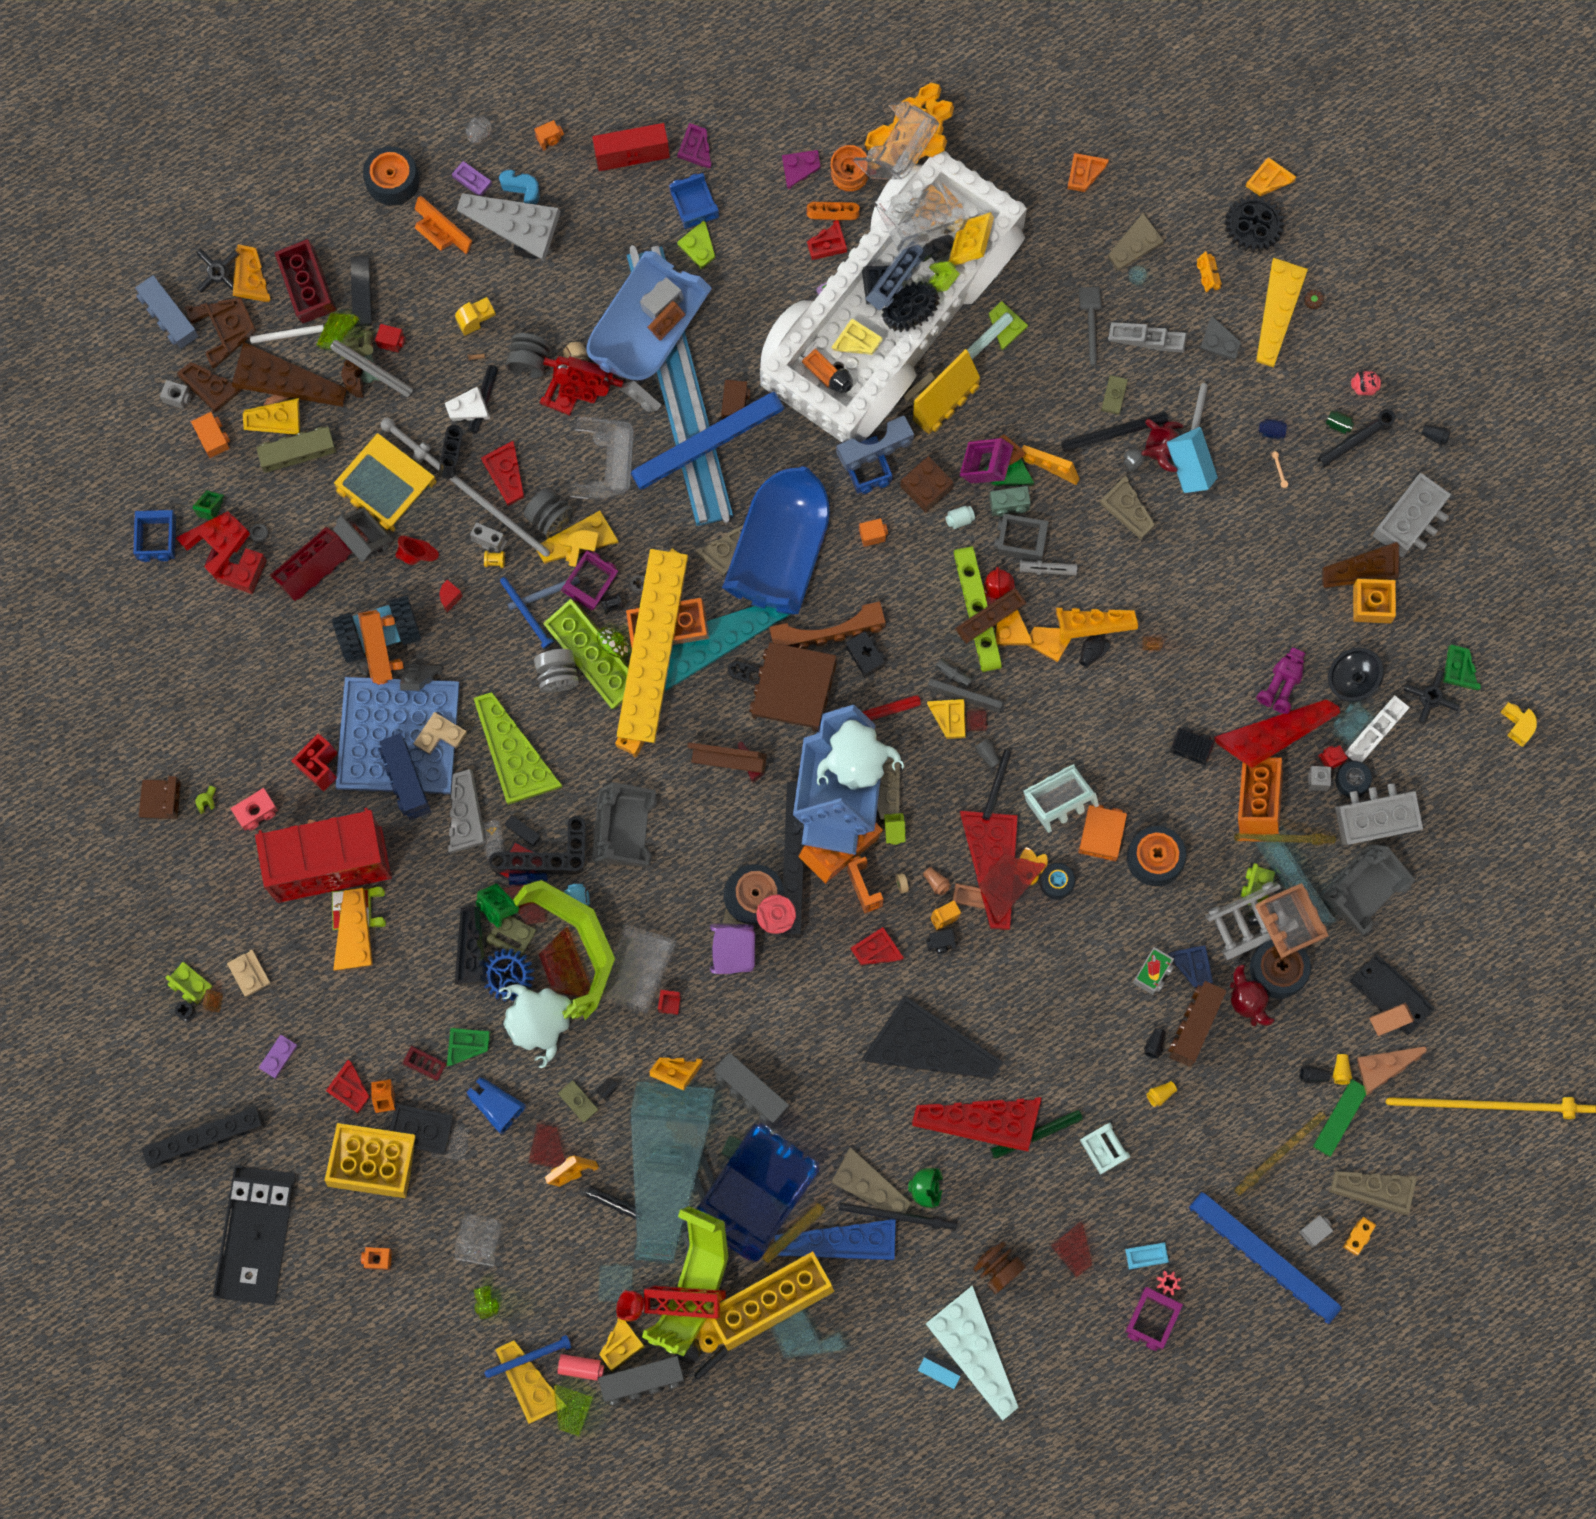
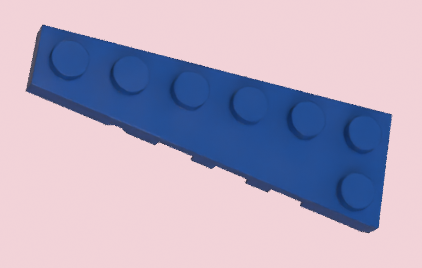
[774,1220,896,1260]

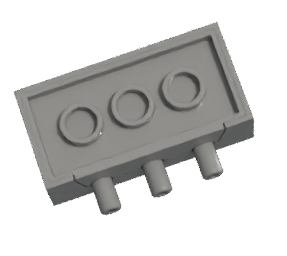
[1373,473,1451,558]
[1335,783,1423,845]

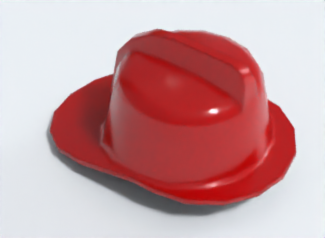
[395,535,439,565]
[984,567,1014,606]

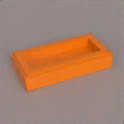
[802,348,838,388]

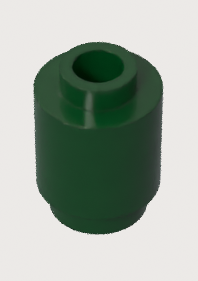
[1325,410,1355,435]

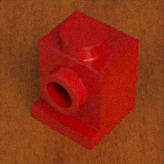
[1318,745,1348,770]

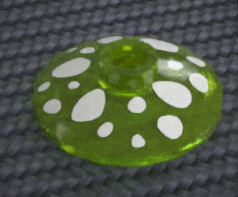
[597,627,630,658]

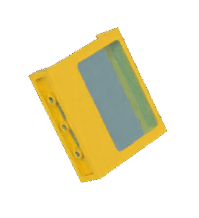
[334,433,436,532]

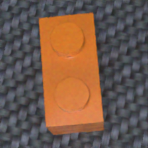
[191,412,230,458]

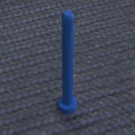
[500,577,554,649]
[484,1335,571,1378]

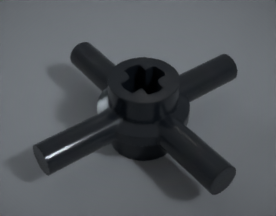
[196,249,240,293]
[1403,670,1460,724]

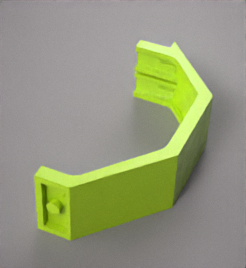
[513,880,615,1020]
[642,1206,729,1356]

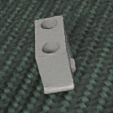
[470,522,507,553]

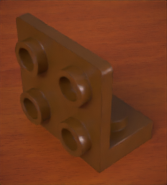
[139,776,181,819]

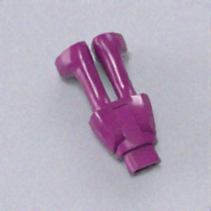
[1256,648,1305,714]

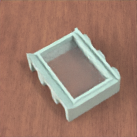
[1024,764,1099,833]

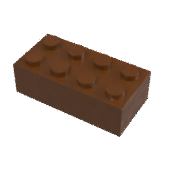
[1168,981,1226,1068]

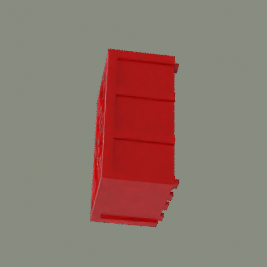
[255,808,392,903]

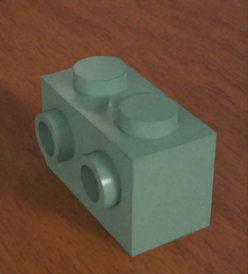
[989,486,1031,517]

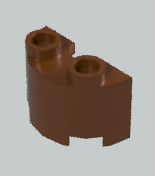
[341,360,364,398]

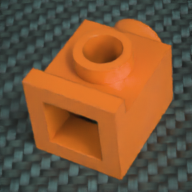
[534,120,564,151]
[361,1247,392,1270]

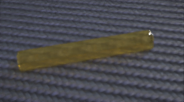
[761,1203,825,1263]

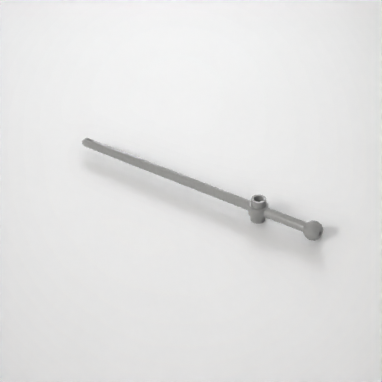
[381,417,550,557]

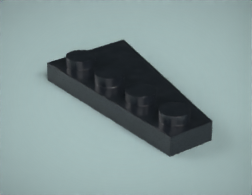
[454,906,486,986]

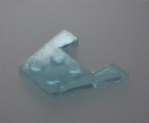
[770,1309,847,1358]

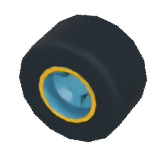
[1040,863,1075,900]

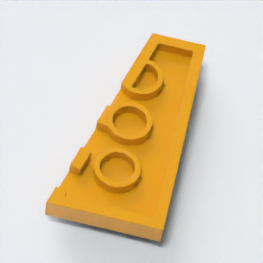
[1056,608,1138,640]

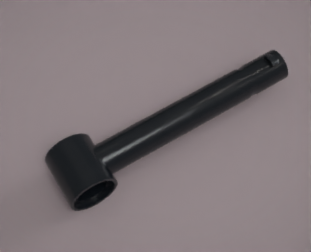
[1317,409,1396,467]

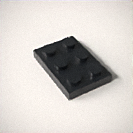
[389,1104,454,1155]

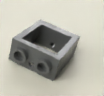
[333,508,394,562]
[994,514,1048,561]

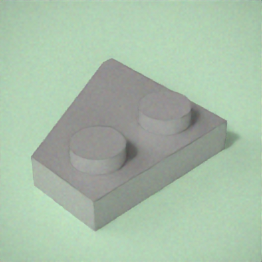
[619,381,661,412]

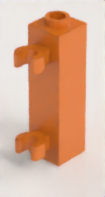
[358,610,403,685]

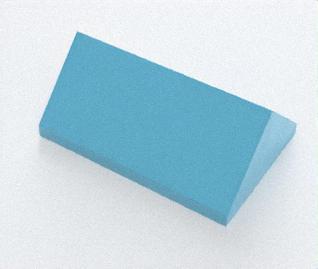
[1166,427,1218,493]

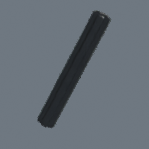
[468,365,498,434]

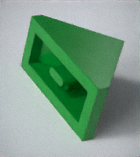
[193,490,224,520]

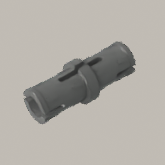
[935,658,973,689]

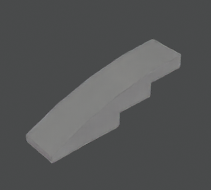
[1108,323,1187,353]

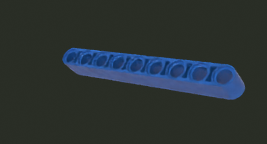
[630,392,784,490]
[1189,1192,1342,1324]

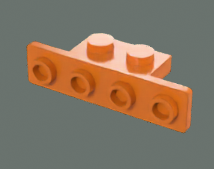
[415,196,472,254]

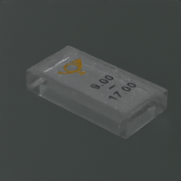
[483,819,505,861]

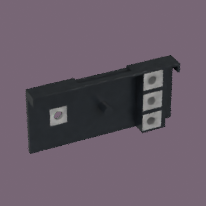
[213,1165,296,1306]

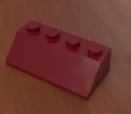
[269,527,352,601]

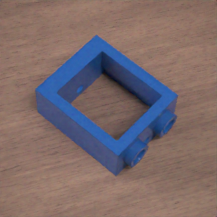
[848,436,892,494]
[133,510,176,562]

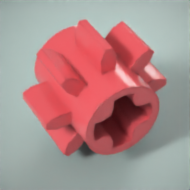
[1156,1271,1181,1296]

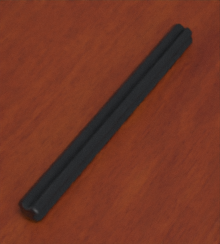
[1061,412,1169,452]

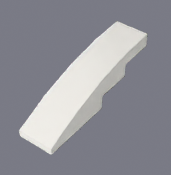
[1345,695,1410,762]

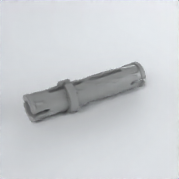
[1019,560,1077,576]

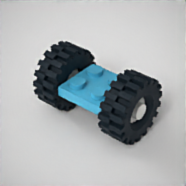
[332,595,422,663]

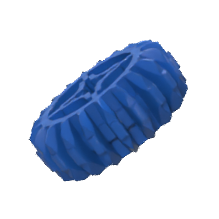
[484,948,535,1001]

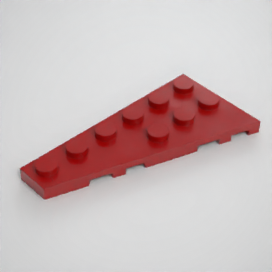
[1214,699,1340,768]
[959,811,1018,930]
[912,1097,1042,1152]

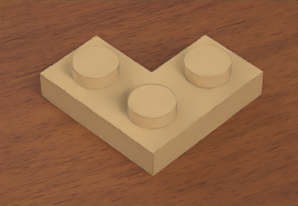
[413,712,467,755]

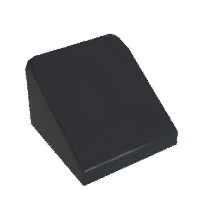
[596,1077,618,1100]

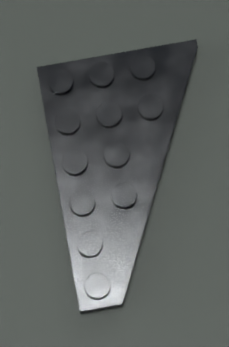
[862,996,1003,1079]

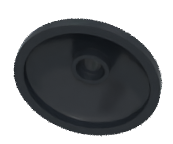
[1328,647,1384,702]

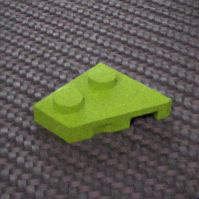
[677,221,715,269]
[989,301,1028,351]

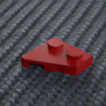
[850,927,904,965]
[326,1060,370,1114]

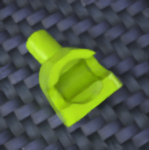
[195,786,216,814]

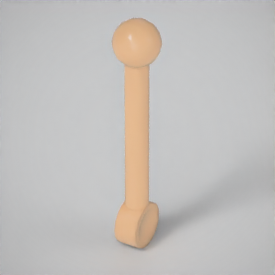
[1272,451,1288,488]

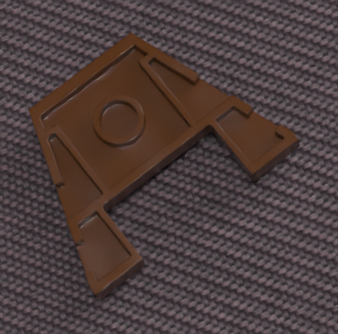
[184,298,256,369]

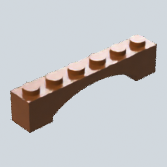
[769,601,885,649]

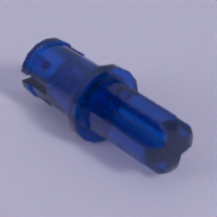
[508,871,548,886]

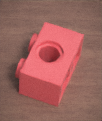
[230,788,278,831]

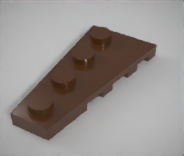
[1322,542,1399,588]

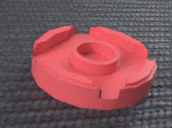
[756,895,796,934]

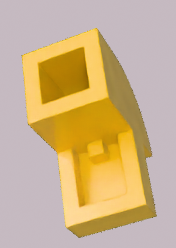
[455,297,496,336]
[565,530,598,567]
[1500,702,1537,747]

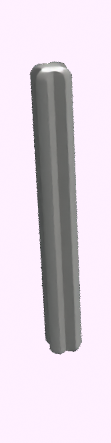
[330,340,413,397]

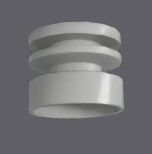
[534,649,579,693]

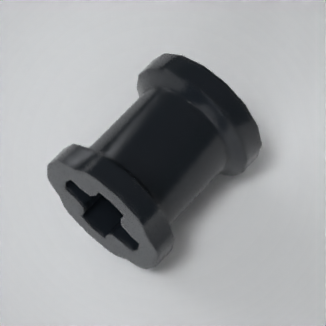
[601,593,624,615]
[175,1001,196,1021]

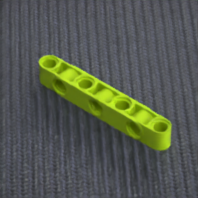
[954,546,1002,672]

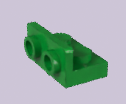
[476,884,519,928]

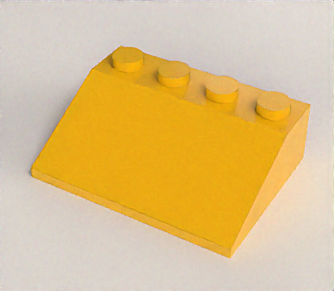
[913,349,980,434]
[325,1123,416,1199]

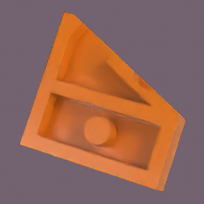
[1067,153,1109,192]

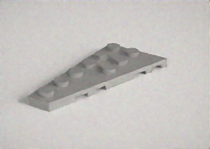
[457,193,561,262]

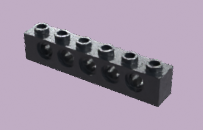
[142,1107,265,1169]

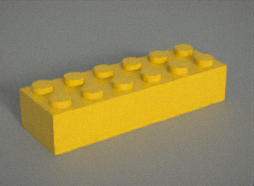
[707,1251,834,1351]

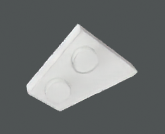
[445,387,490,421]

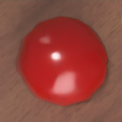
[616,1290,645,1322]

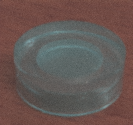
[1128,266,1147,285]

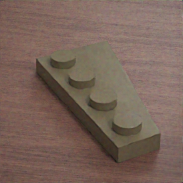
[831,1147,911,1213]
[1330,1171,1417,1215]

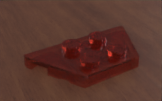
[980,854,1046,923]
[539,927,591,997]

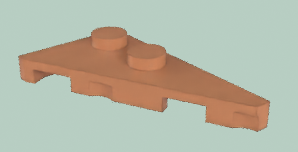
[1357,1047,1427,1095]

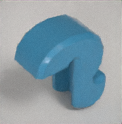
[499,170,540,205]

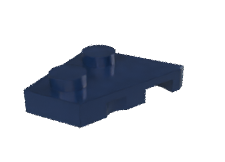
[1168,945,1213,988]

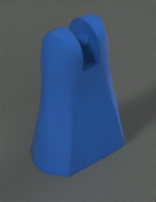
[466,1077,526,1134]

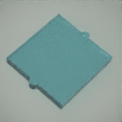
[598,1264,633,1303]

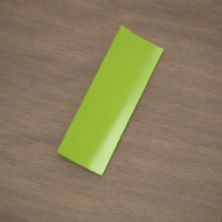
[543,599,629,709]

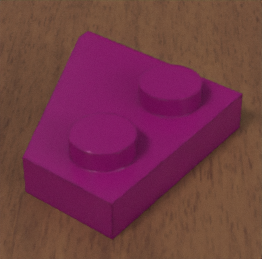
[782,150,821,189]

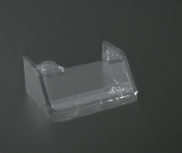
[853,102,939,179]
[570,416,634,500]

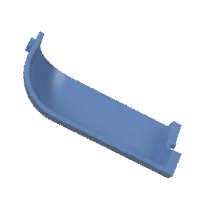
[587,251,712,380]

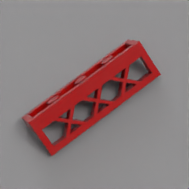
[644,1285,726,1319]

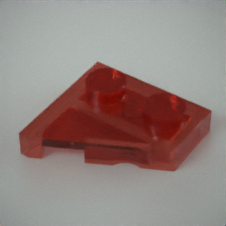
[504,885,546,925]
[528,1124,565,1168]

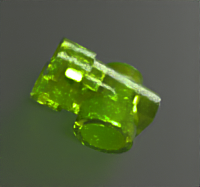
[473,1285,499,1319]

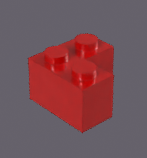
[216,548,267,594]
[291,734,338,792]

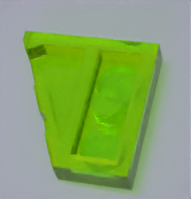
[554,1384,593,1437]

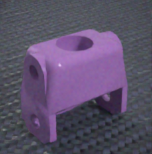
[710,923,755,974]

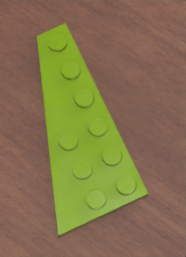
[474,692,562,805]

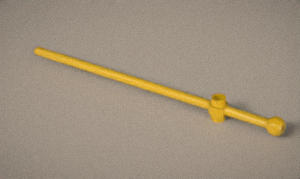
[1386,1097,1596,1119]

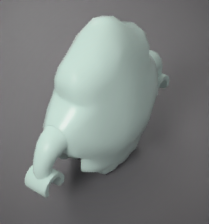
[817,720,904,790]
[498,984,572,1068]

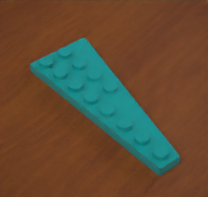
[664,606,791,692]

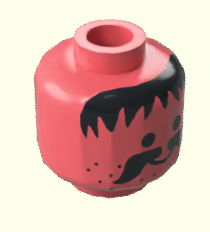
[1351,371,1381,396]

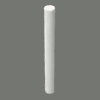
[250,324,324,344]

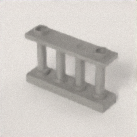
[1205,882,1298,960]

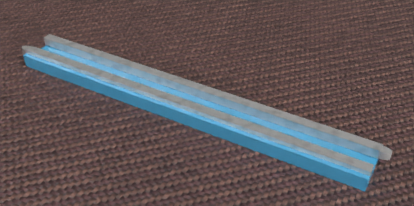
[627,245,733,526]

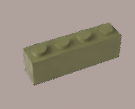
[256,427,337,473]

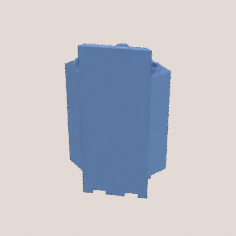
[793,705,881,855]

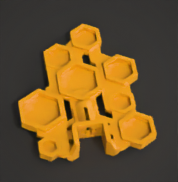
[865,83,954,168]

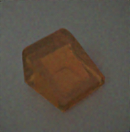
[1142,637,1163,651]
[203,989,223,1013]

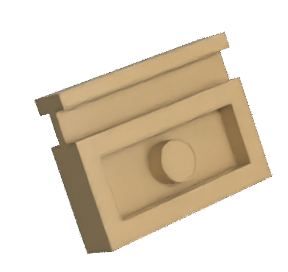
[227,950,271,997]

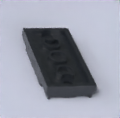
[1349,953,1435,1036]

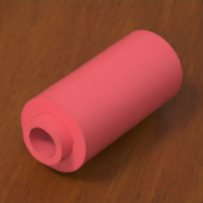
[558,1354,605,1381]

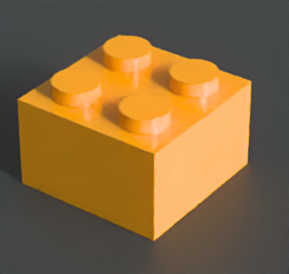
[1353,579,1396,623]

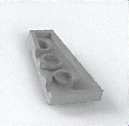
[448,769,486,853]

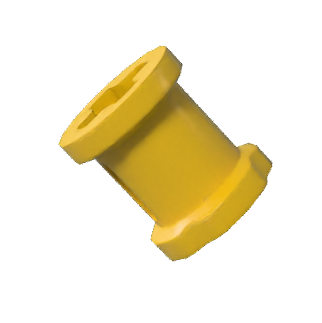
[484,551,505,568]

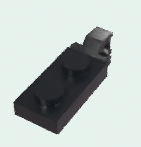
[919,232,954,262]

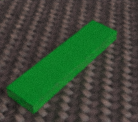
[1313,1079,1366,1157]

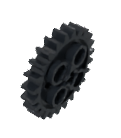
[1224,195,1285,253]
[881,281,940,332]

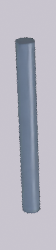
[508,576,580,610]

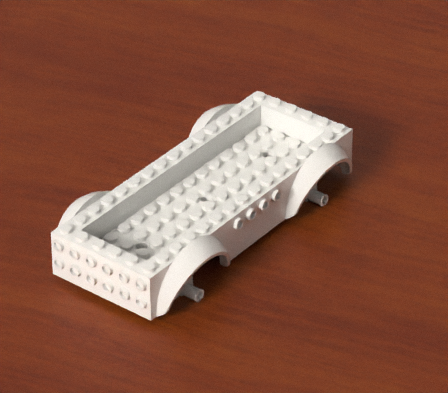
[760,151,1027,443]

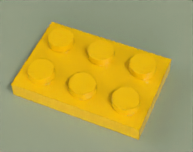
[949,212,994,265]

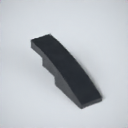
[351,255,372,327]

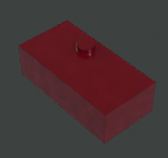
[274,239,337,324]

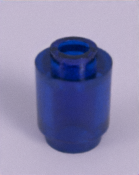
[1258,418,1287,439]

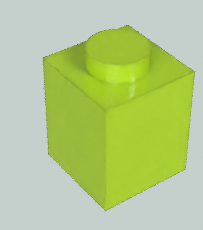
[884,813,906,845]

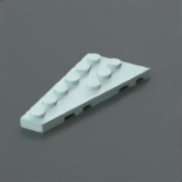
[926,1286,1018,1421]

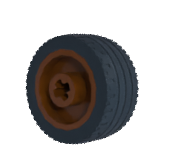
[1250,938,1311,999]

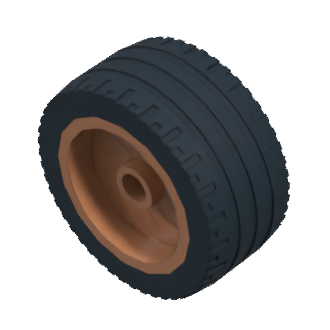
[723,864,784,924]

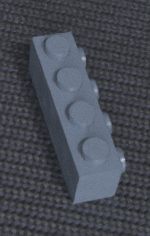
[865,239,923,311]
[135,276,199,349]

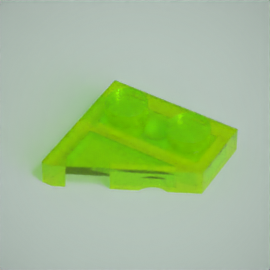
[316,313,359,349]

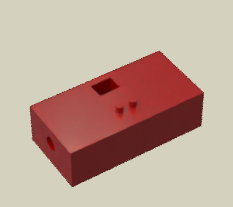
[592,123,670,171]

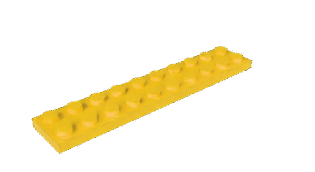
[616,549,688,743]

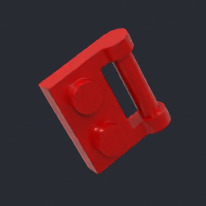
[539,372,578,416]

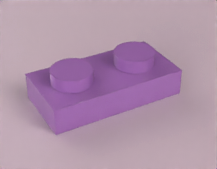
[452,161,492,196]
[259,1035,298,1079]

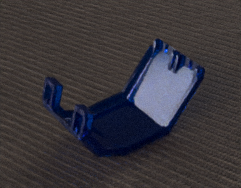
[696,1122,820,1263]

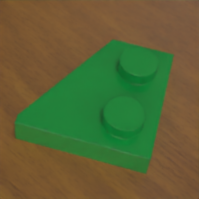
[984,458,1034,486]
[1443,645,1481,690]
[447,1028,490,1066]

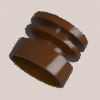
[973,1241,1027,1295]

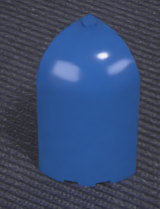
[722,466,829,614]

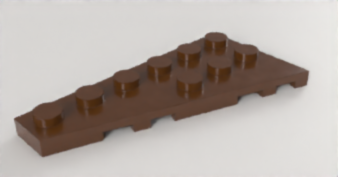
[232,342,347,407]

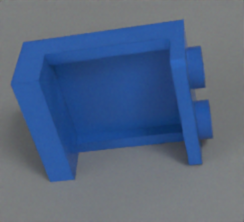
[669,173,719,229]

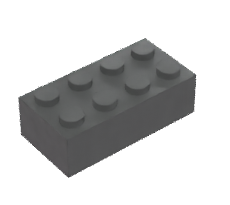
[714,1052,789,1128]
[598,1356,685,1406]

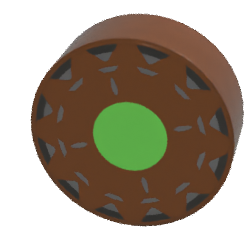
[1304,290,1324,309]

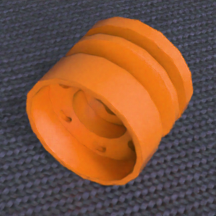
[831,145,869,192]

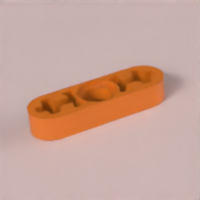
[807,202,860,220]

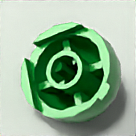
[908,1168,943,1208]

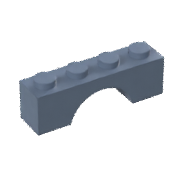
[836,415,914,471]

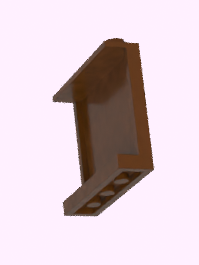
[749,642,838,733]

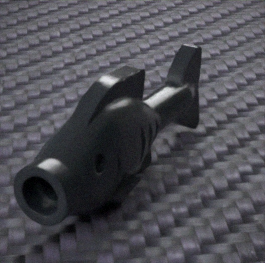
[1079,634,1110,668]

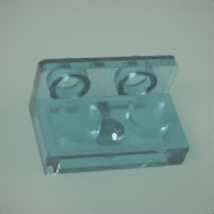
[1332,702,1374,747]

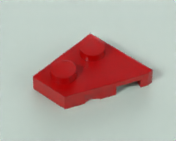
[807,220,847,260]

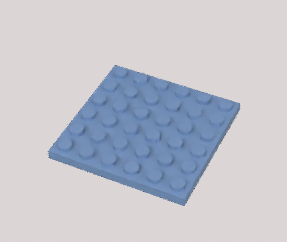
[336,677,460,794]

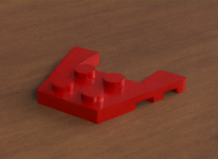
[176,511,250,579]

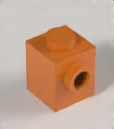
[859,518,888,547]
[371,1079,395,1113]

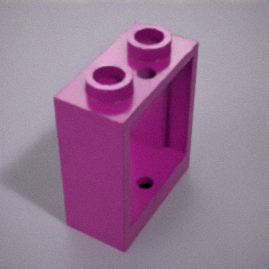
[960,438,1013,483]
[560,551,618,611]
[1125,1287,1183,1352]

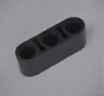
[439,425,463,479]

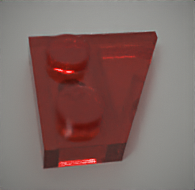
[1051,1222,1092,1278]

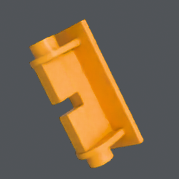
[1197,251,1222,292]

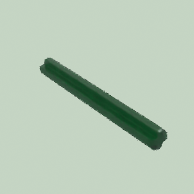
[991,1110,1083,1159]

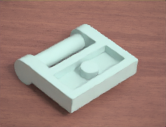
[1080,1123,1131,1175]

